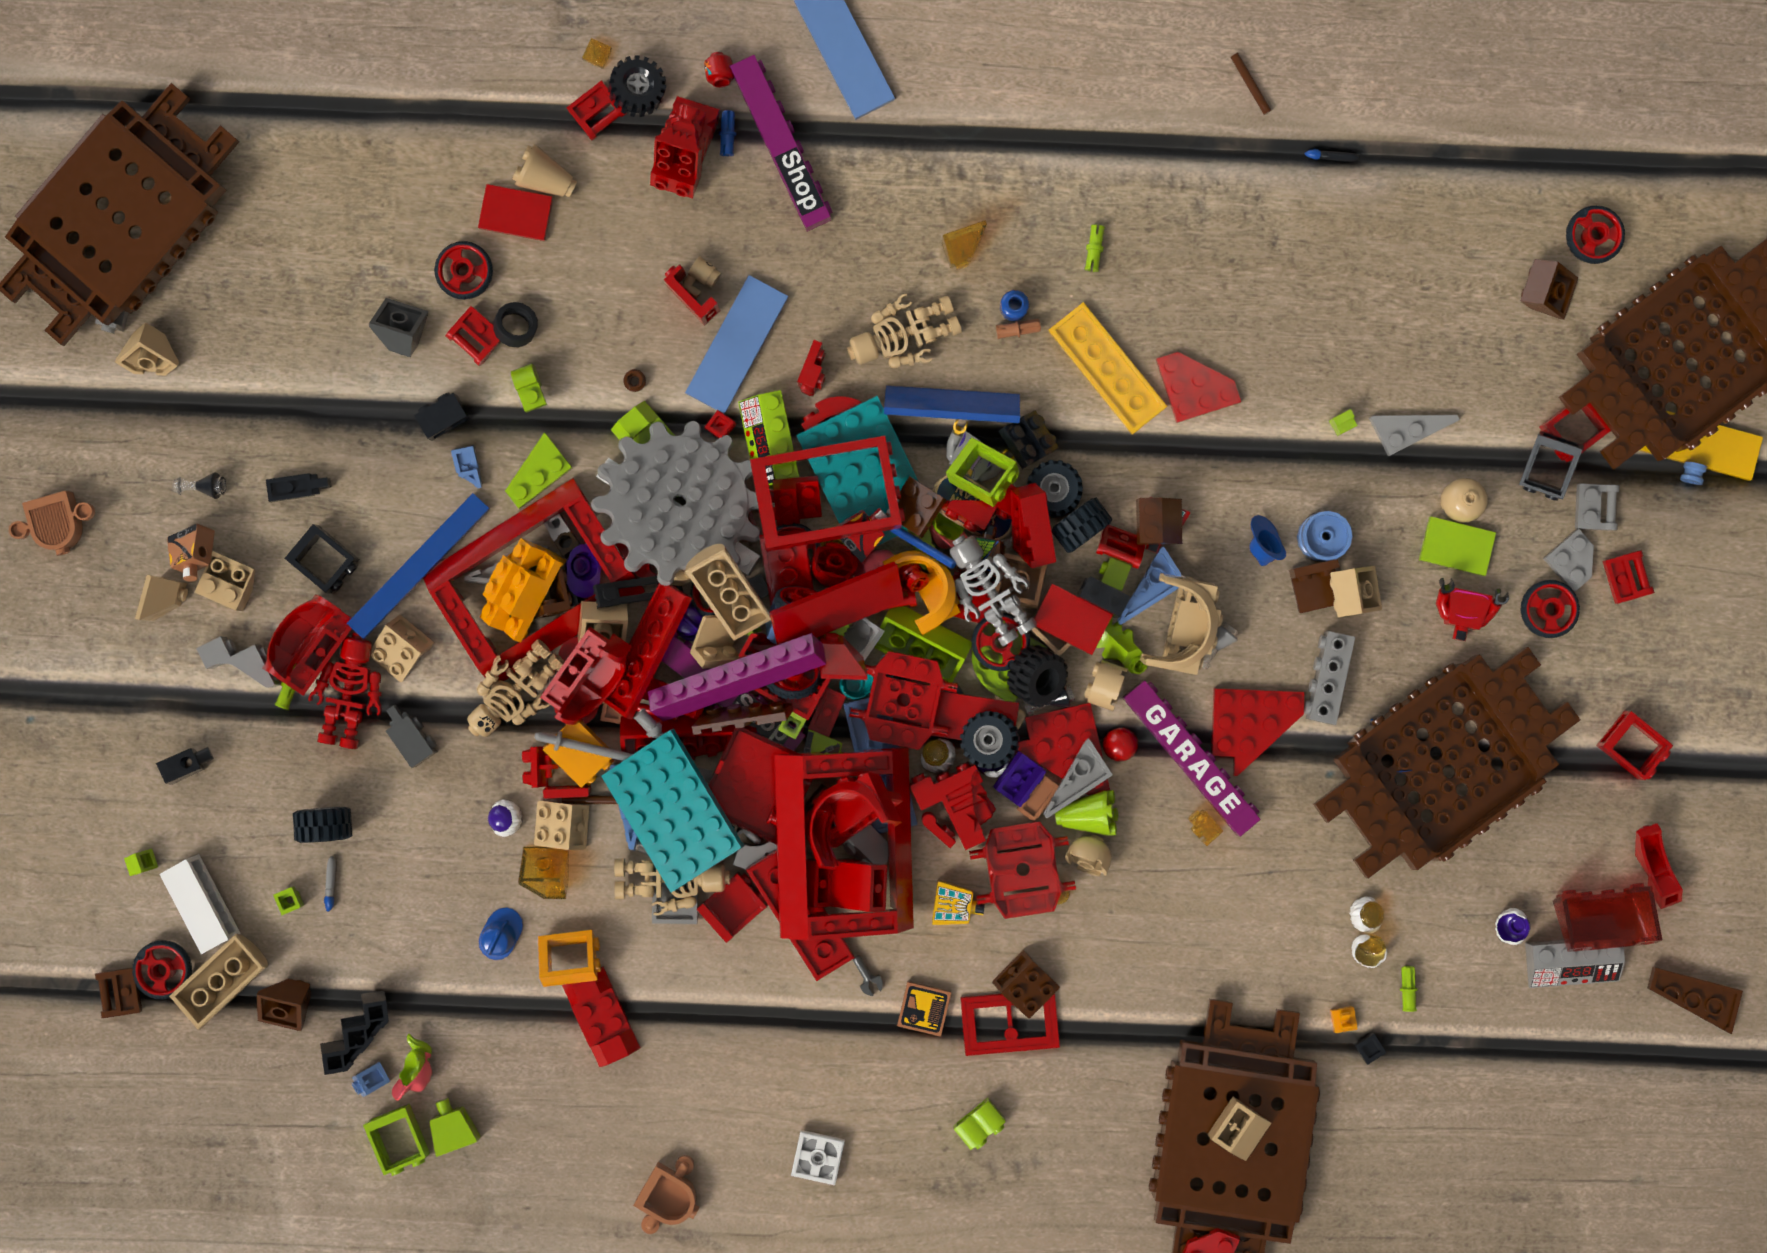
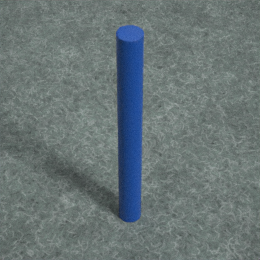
[888,528,956,569]

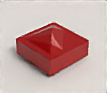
[704,410,736,438]

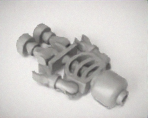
[950,535,1037,646]

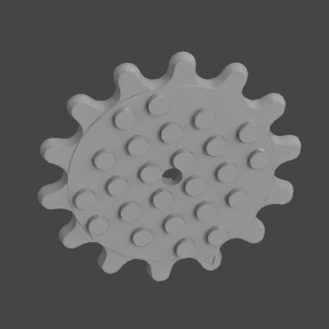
[591,421,761,586]

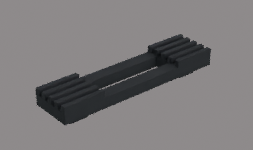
[593,576,683,609]

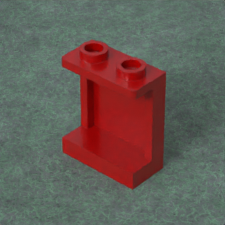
[663,264,721,326]
[696,871,768,943]

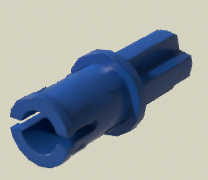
[719,110,737,156]

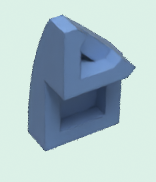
[451,445,482,488]

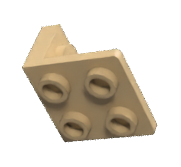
[370,615,434,682]
[690,615,740,669]
[534,801,590,850]

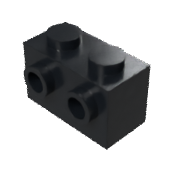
[414,392,471,441]

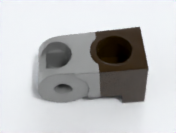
[544,513,581,559]

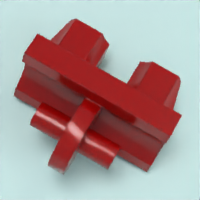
[522,746,558,788]

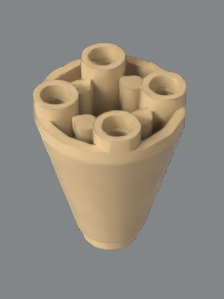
[512,144,577,197]

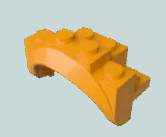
[480,538,566,643]

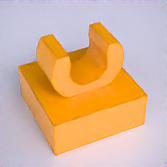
[1330,1006,1358,1033]

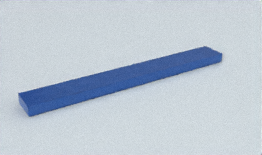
[346,493,490,639]

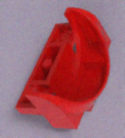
[262,594,352,696]
[540,627,632,725]

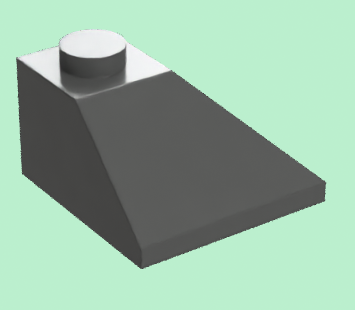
[369,298,428,357]

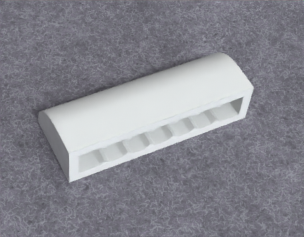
[160,854,241,954]

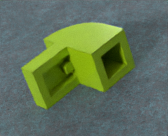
[511,363,547,413]

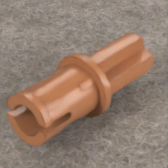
[996,319,1041,339]

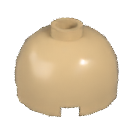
[1441,478,1488,523]
[1065,835,1112,876]

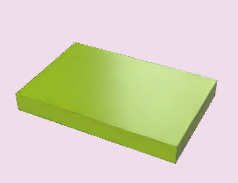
[1419,517,1496,576]

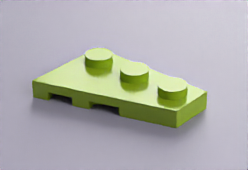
[505,432,573,509]

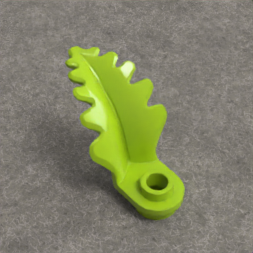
[1096,618,1148,674]

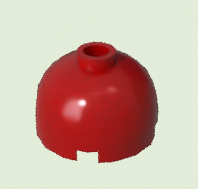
[812,542,858,587]

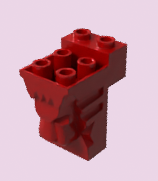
[650,96,720,199]
[909,761,996,850]
[806,858,888,912]

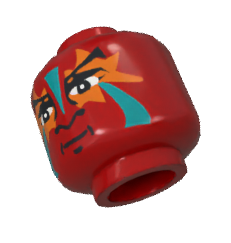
[704,52,734,88]

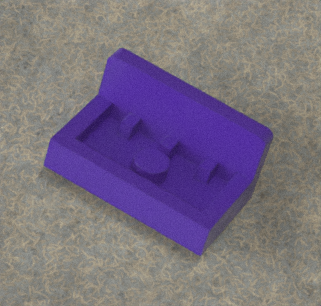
[993,751,1046,807]

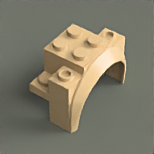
[1140,573,1223,675]

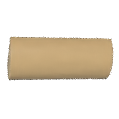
[685,544,771,640]
[169,934,268,1030]

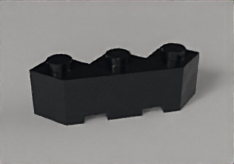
[320,990,389,1075]

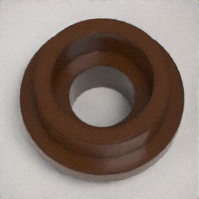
[623,369,646,392]

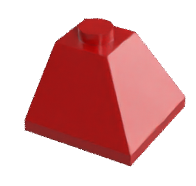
[819,633,867,680]

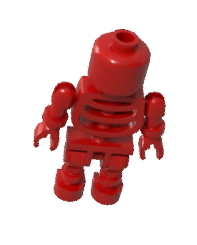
[308,633,382,749]

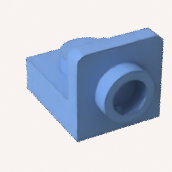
[352,1062,391,1097]

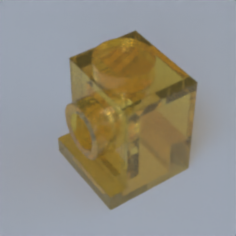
[1188,810,1223,846]

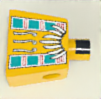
[932,880,985,925]

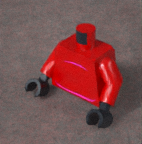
[1436,578,1509,641]

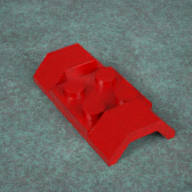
[562,966,641,1067]

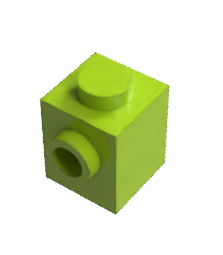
[1099,558,1132,591]

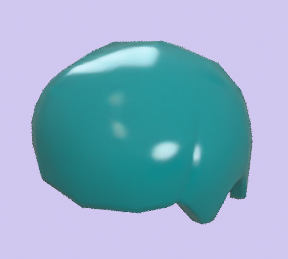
[839,669,873,700]

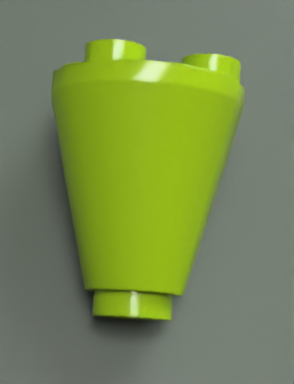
[1055,790,1119,836]

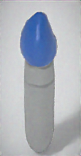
[324,856,336,912]

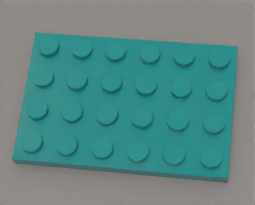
[796,395,919,546]
[601,729,744,893]

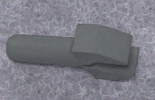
[853,955,883,996]

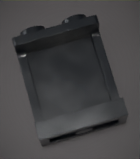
[1076,577,1130,618]

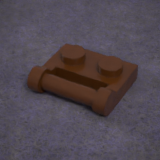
[95,968,142,1018]

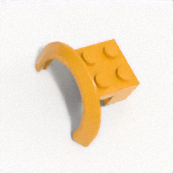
[883,551,960,635]

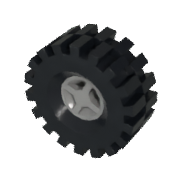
[608,55,666,117]

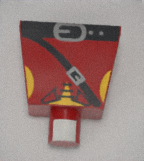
[835,508,888,563]

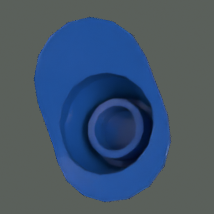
[1249,515,1286,566]
[479,908,523,960]

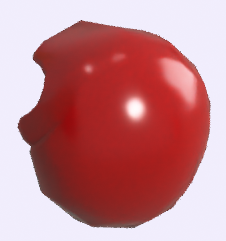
[1103,727,1138,762]

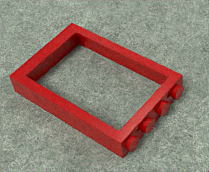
[750,436,905,552]

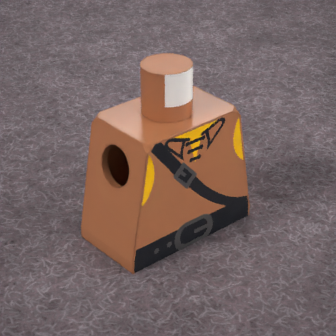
[167,524,215,582]

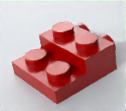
[797,340,826,397]
[770,476,822,526]

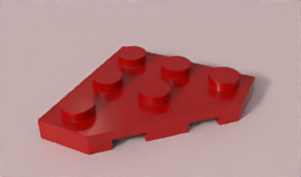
[1156,352,1241,423]

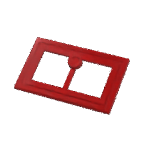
[960,994,1060,1056]

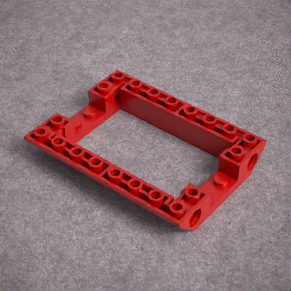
[423,478,646,681]
[774,747,914,941]

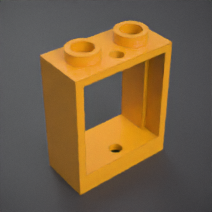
[538,930,601,987]

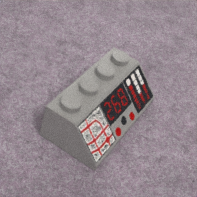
[1525,936,1625,988]

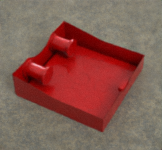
[708,727,814,845]

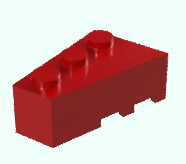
[1010,483,1056,568]

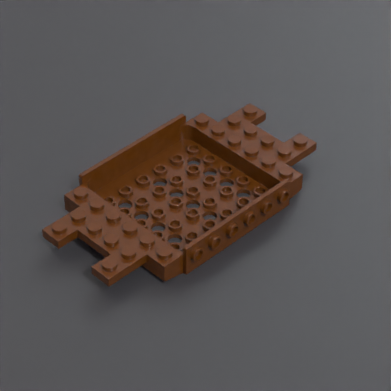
[0,83,240,346]
[1558,238,1767,469]
[1313,647,1581,879]
[1149,998,1320,1253]

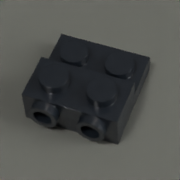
[999,410,1059,469]

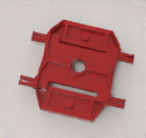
[849,651,958,750]
[969,822,1076,919]

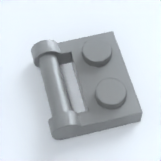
[1575,484,1619,531]

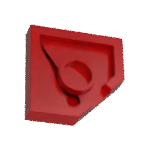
[1183,1228,1240,1253]

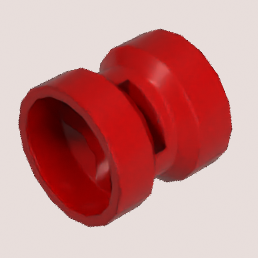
[899,563,929,592]

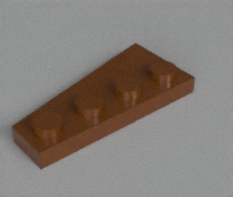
[692,701,793,735]
[1647,967,1743,1034]

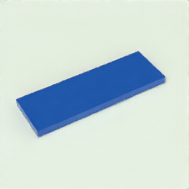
[884,385,1020,423]

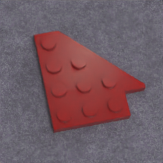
[1211,689,1304,776]
[1018,703,1110,795]

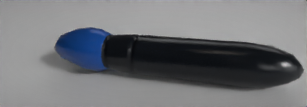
[1305,149,1360,162]

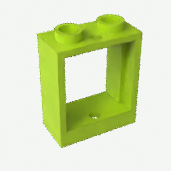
[946,437,1019,507]
[363,1103,430,1176]

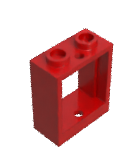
[1539,403,1611,462]
[1596,711,1673,780]

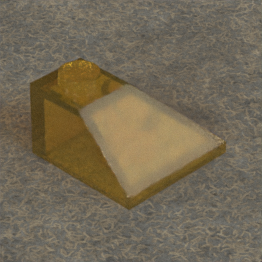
[941,220,987,270]
[518,847,569,899]

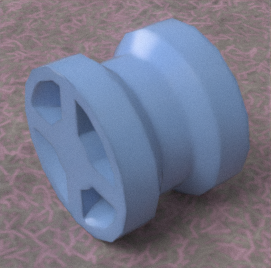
[1680,462,1707,485]

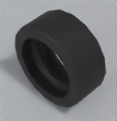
[493,302,538,348]

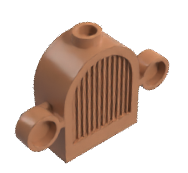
[9,491,95,556]
[633,1155,700,1234]

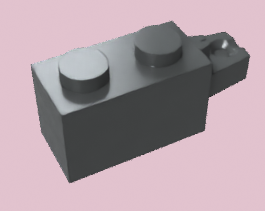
[386,705,438,768]

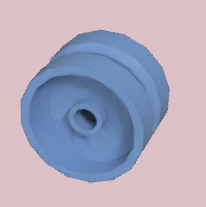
[1297,511,1353,562]

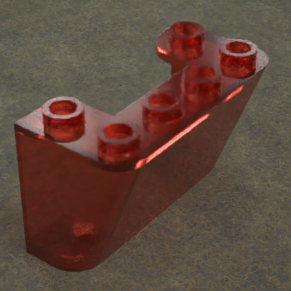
[1552,883,1663,952]

